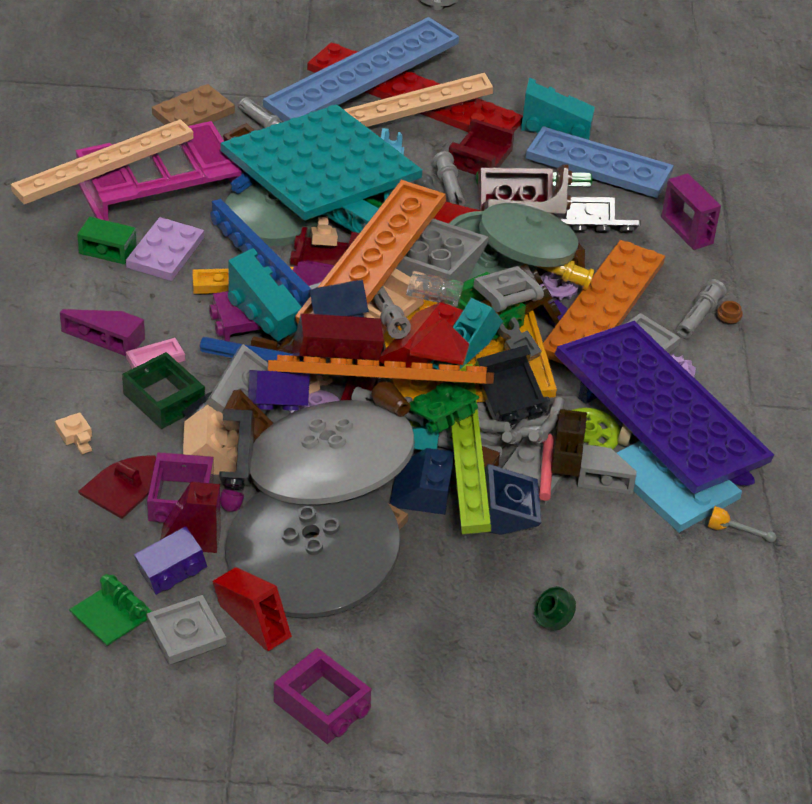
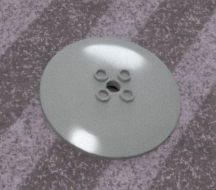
[250,400,415,505]

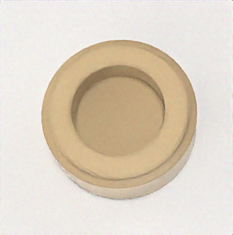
[618,424,633,447]

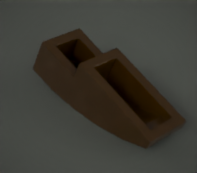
[552,409,587,476]

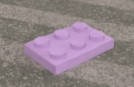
[126,217,204,281]

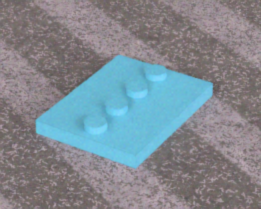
[617,441,742,533]

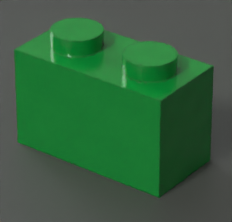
[77,217,137,265]

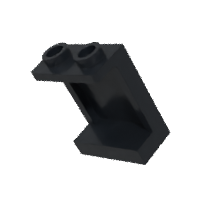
[475,345,550,426]
[219,409,255,491]

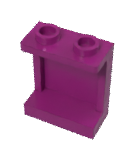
[209,291,262,341]

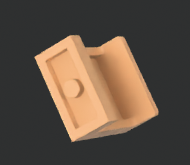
[364,268,424,333]

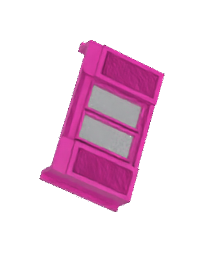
[76,121,242,221]

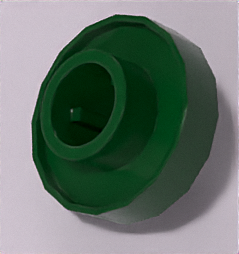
[534,586,576,631]

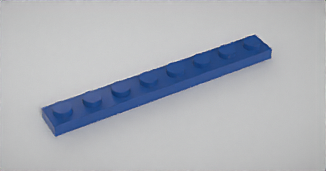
[210,199,311,307]

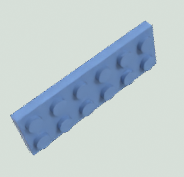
[526,127,674,198]

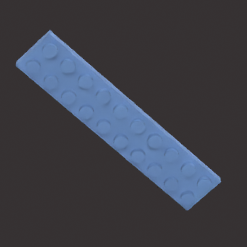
[263,17,459,122]

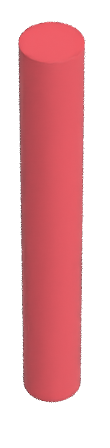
[539,434,555,501]

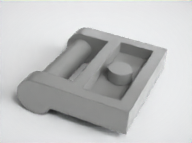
[474,266,544,312]

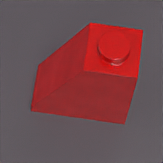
[212,567,292,651]

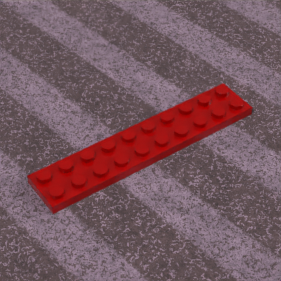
[307,42,523,133]

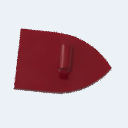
[78,455,156,519]

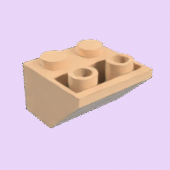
[183,405,239,475]

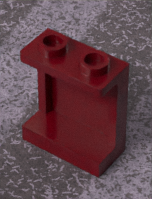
[449,119,514,175]
[290,227,360,266]

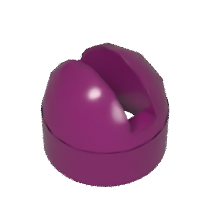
[220,489,244,512]

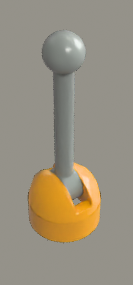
[707,506,776,543]

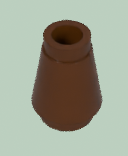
[372,381,411,417]

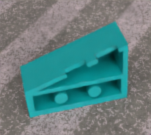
[521,78,595,140]
[228,248,302,341]

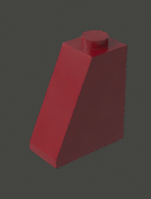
[160,482,221,553]

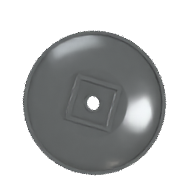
[226,490,400,618]

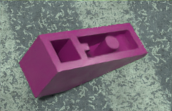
[60,309,145,356]

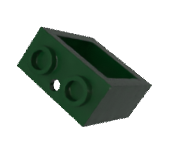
[122,352,205,429]

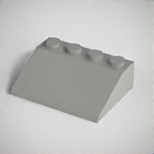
[396,219,489,299]

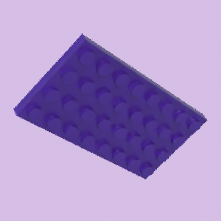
[555,321,774,494]

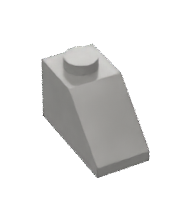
[577,444,637,495]

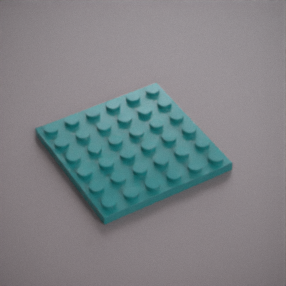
[220,104,423,220]

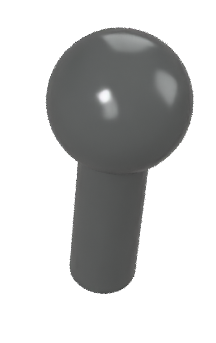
[414,173,438,191]

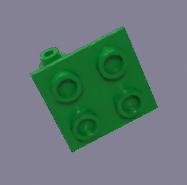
[409,382,479,434]
[69,574,153,646]

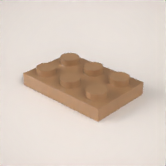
[152,84,235,126]

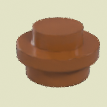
[717,301,743,324]

